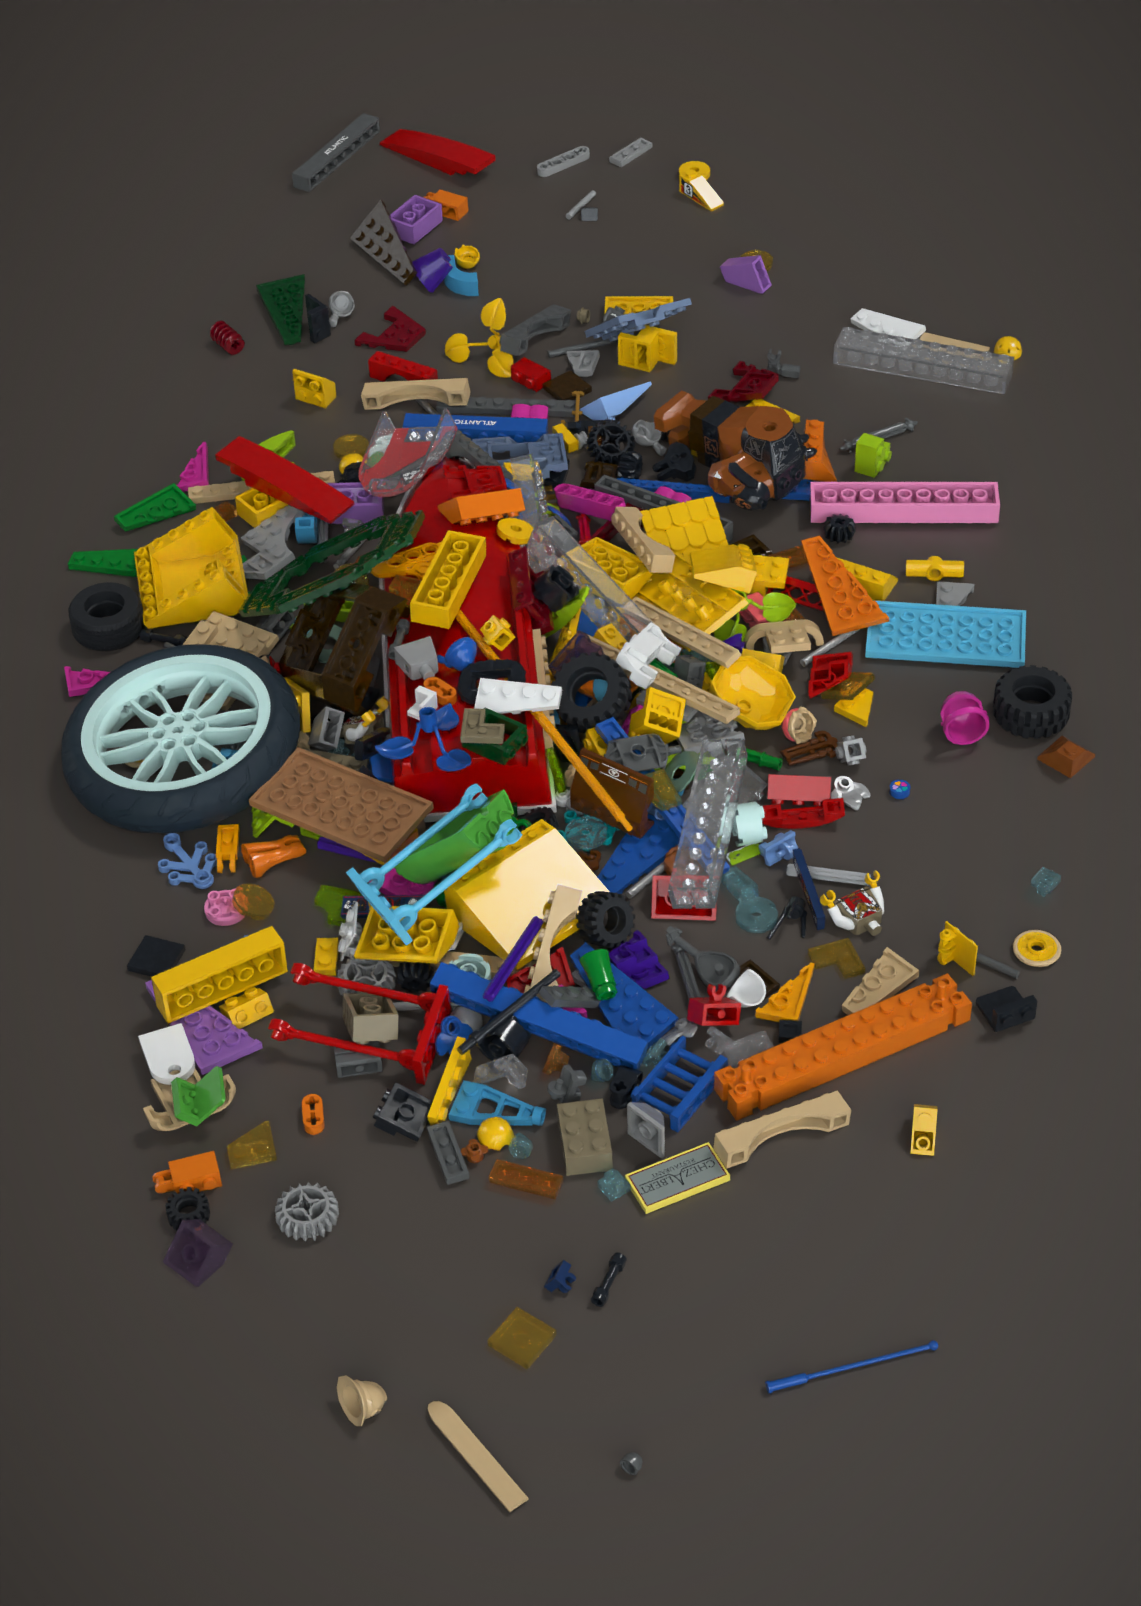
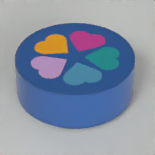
[889,780,911,799]

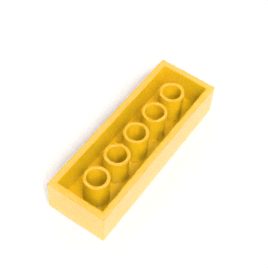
[410,530,486,629]
[151,926,288,1024]

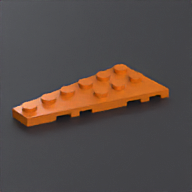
[801,536,889,636]

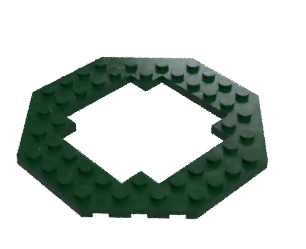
[238,510,425,617]

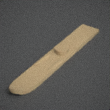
[428,1401,528,1512]

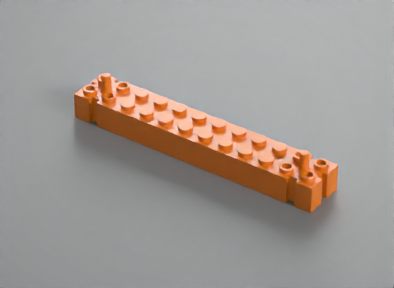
[714,973,972,1121]

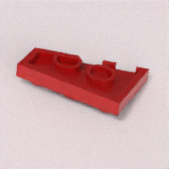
[505,947,575,994]

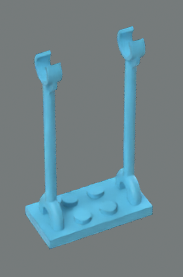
[346,784,523,946]

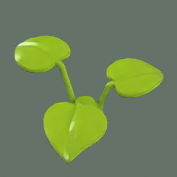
[714,588,796,642]

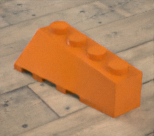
[803,419,837,482]
[438,488,525,526]

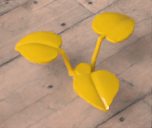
[445,298,514,378]

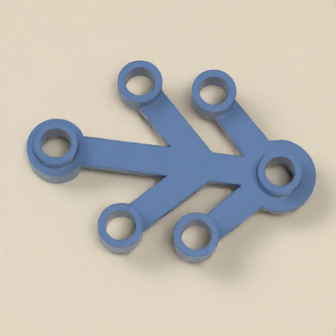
[158,833,217,889]

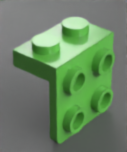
[171,1066,226,1127]

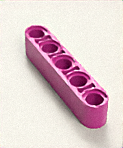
[554,483,626,521]

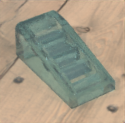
[718,866,759,905]

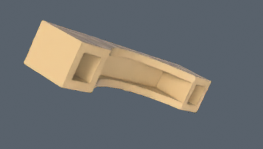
[361,378,471,410]
[611,507,676,573]
[524,884,583,1003]
[713,1090,851,1169]

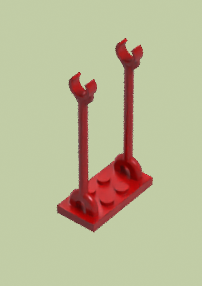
[268,963,452,1085]

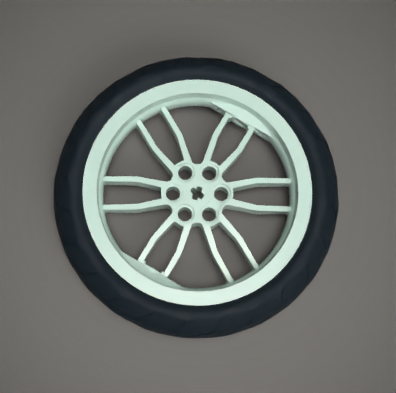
[61,644,300,833]

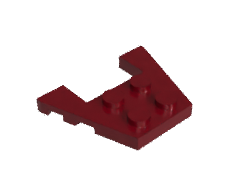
[355,306,426,352]
[708,361,779,402]

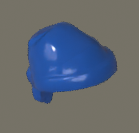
[437,637,477,671]

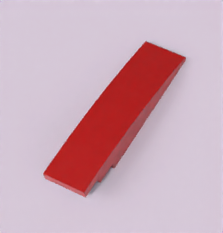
[380,129,496,175]
[215,436,355,524]

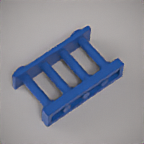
[631,1036,728,1132]

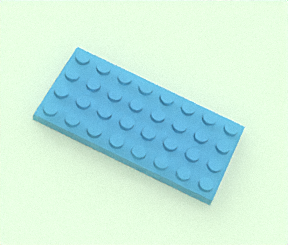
[865,600,1026,668]

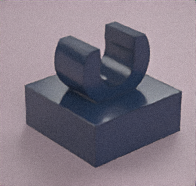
[544,1260,576,1293]

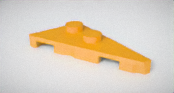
[755,962,815,1022]

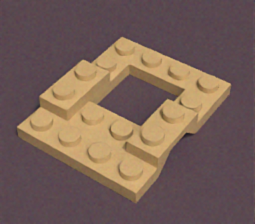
[183,611,279,711]

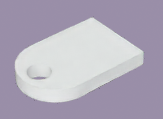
[138,1023,195,1085]

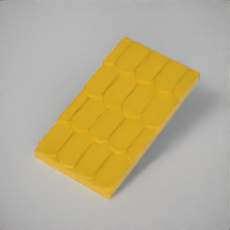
[640,496,728,562]
[621,551,749,652]

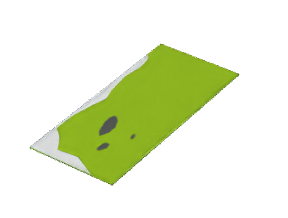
[724,844,760,866]

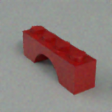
[368,351,438,382]

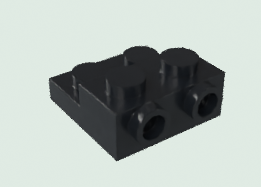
[372,1082,433,1142]

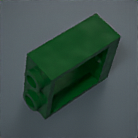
[462,707,528,765]

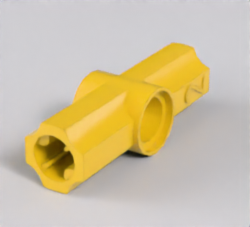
[906,556,964,581]

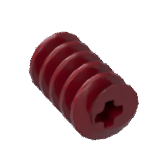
[210,320,245,355]

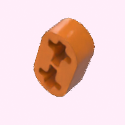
[423,677,457,706]
[302,1094,325,1135]

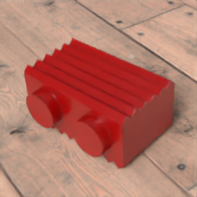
[511,357,551,392]

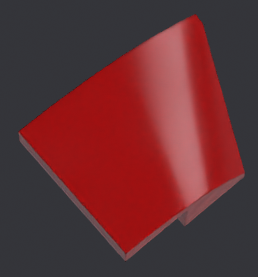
[809,652,853,698]

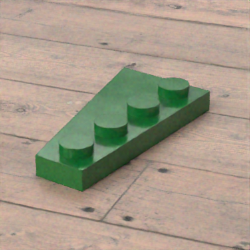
[114,483,196,532]
[68,549,138,577]

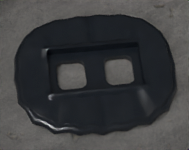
[458,659,526,705]

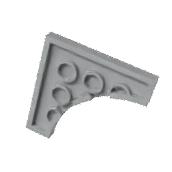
[241,505,306,569]

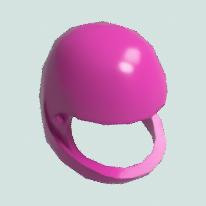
[940,691,989,745]

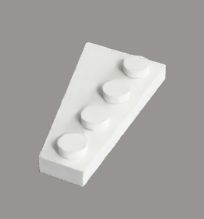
[851,308,926,351]
[474,678,563,714]

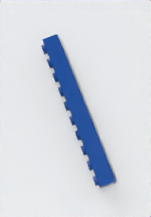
[617,478,731,503]

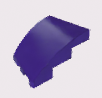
[412,248,453,293]
[609,930,670,990]

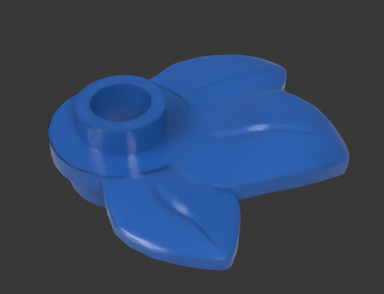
[435,1016,473,1056]

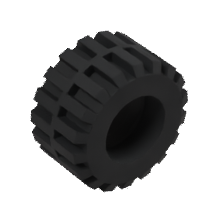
[576,891,635,947]

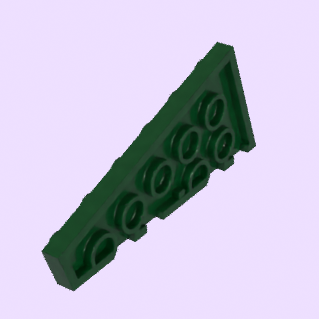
[256,274,305,345]

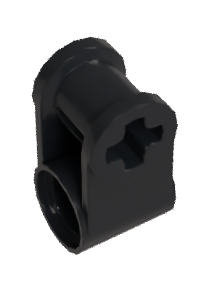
[609,1065,643,1109]

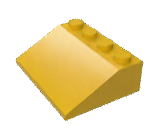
[561,537,654,605]
[690,544,757,593]
[354,906,459,964]

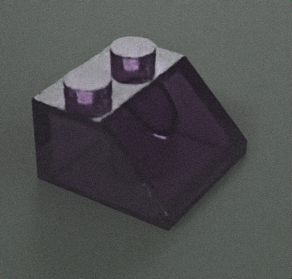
[163,1219,233,1287]

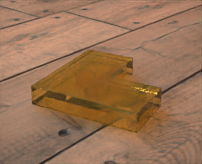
[808,938,866,979]

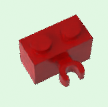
[687,984,741,1026]

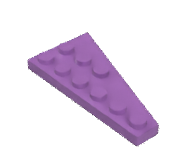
[145,980,263,1075]

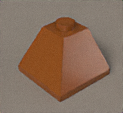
[1037,736,1095,778]

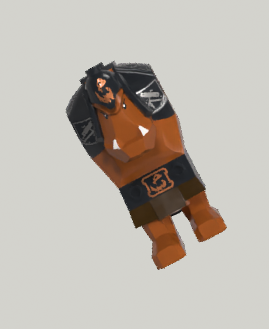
[654,390,817,511]

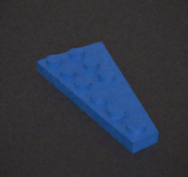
[597,814,685,894]
[570,942,679,1049]

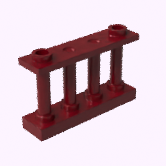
[508,546,554,635]

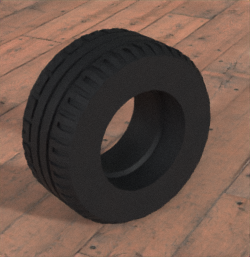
[68,582,145,651]

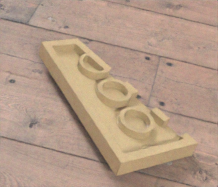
[842,947,919,1015]

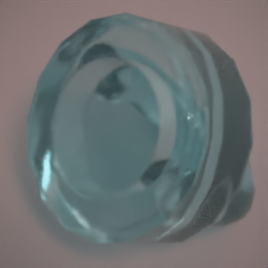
[591,1059,614,1082]
[509,1133,533,1159]

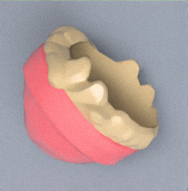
[781,706,817,744]

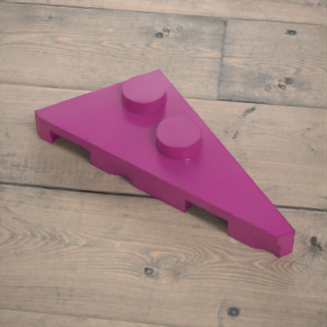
[177,442,209,492]
[64,666,110,697]

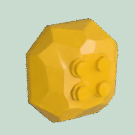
[709,655,796,730]

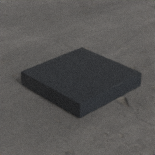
[127,935,186,977]

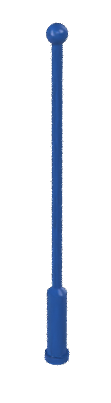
[765,1340,938,1393]

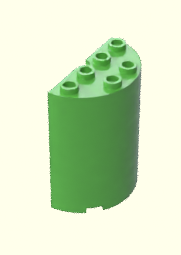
[394,789,514,884]

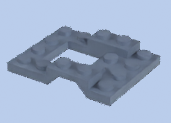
[584,298,692,342]
[472,433,568,480]

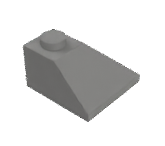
[627,1102,665,1159]

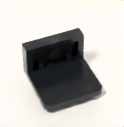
[305,294,331,344]
[976,986,1038,1033]

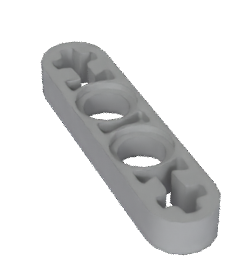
[537,146,590,177]

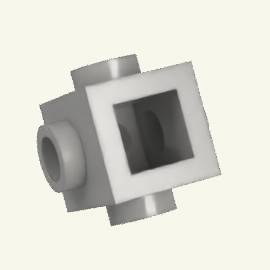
[835,735,867,766]

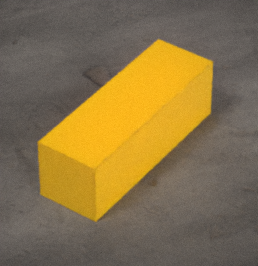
[552,423,579,453]

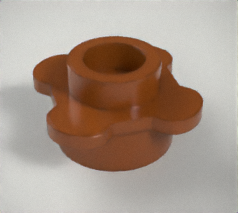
[461,1139,488,1163]

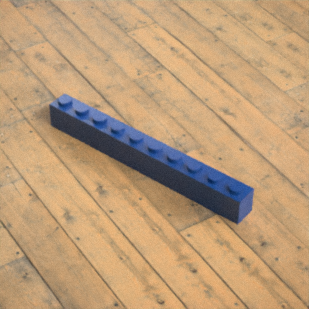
[430,962,648,1070]

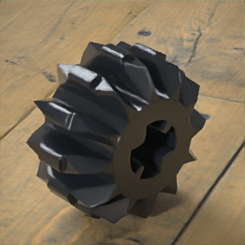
[617,451,643,479]
[823,514,856,543]
[397,962,434,993]

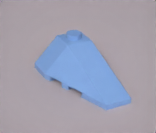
[579,381,652,420]

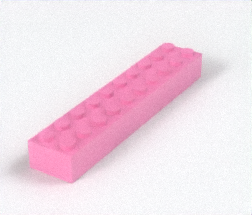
[810,482,1000,524]

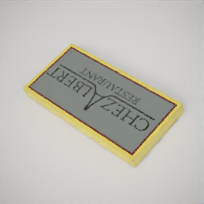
[625,1142,730,1214]

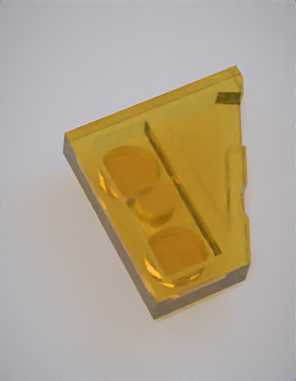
[645,769,682,811]
[227,1120,277,1169]

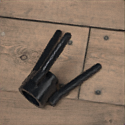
[767,896,807,940]

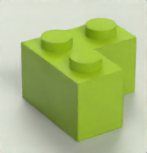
[855,433,892,478]

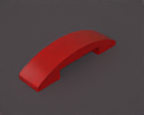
[762,798,845,829]

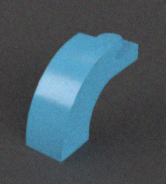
[443,255,479,296]
[295,513,318,544]

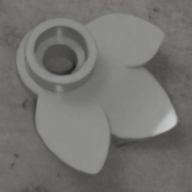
[830,776,871,811]
[659,1018,698,1046]

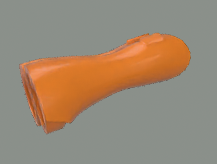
[241,835,306,878]

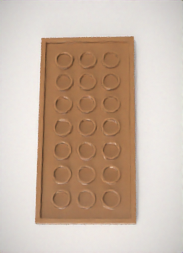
[249,747,434,863]

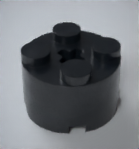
[533,565,579,613]
[478,1015,531,1066]

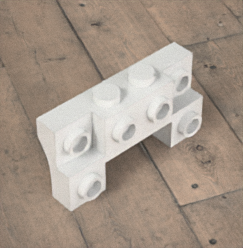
[615,622,682,689]

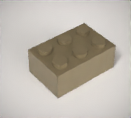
[342,992,398,1044]
[557,1098,613,1176]

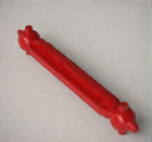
[575,514,591,546]

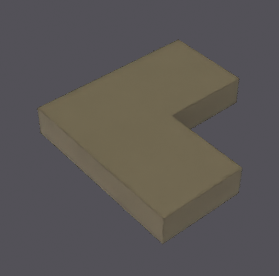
[460,708,505,744]

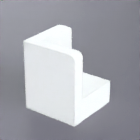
[407,685,438,721]

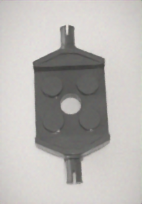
[604,733,682,772]

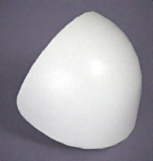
[726,969,766,1008]

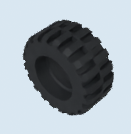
[551,652,632,734]
[993,665,1072,739]

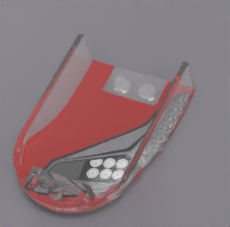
[359,408,458,497]

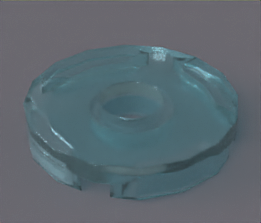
[565,816,607,850]
[735,897,778,933]

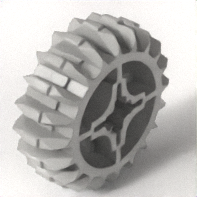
[337,958,396,995]
[275,1181,339,1242]

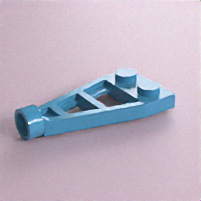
[449,1080,546,1126]

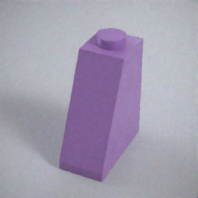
[720,255,772,294]

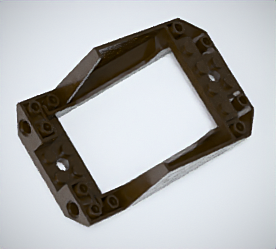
[279,583,410,716]

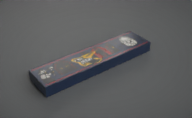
[793,848,825,930]
[341,895,427,919]

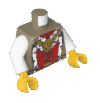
[339,696,389,744]
[820,870,884,936]

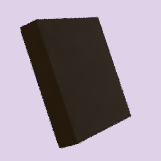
[543,370,592,400]

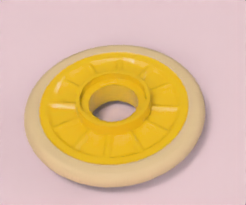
[1013,930,1061,967]

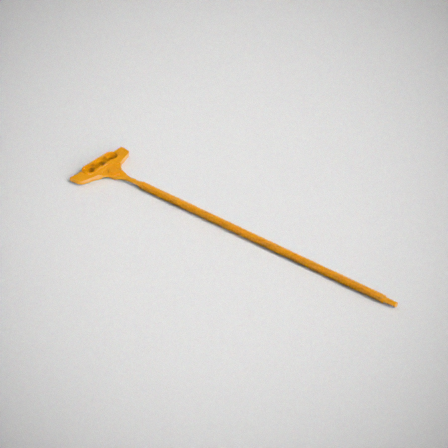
[371,542,633,831]

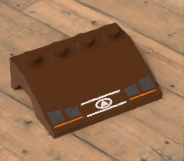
[570,748,654,839]

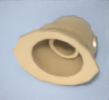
[337,1375,387,1426]

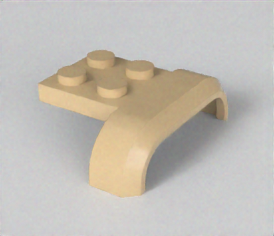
[744,619,824,654]
[143,1068,236,1131]

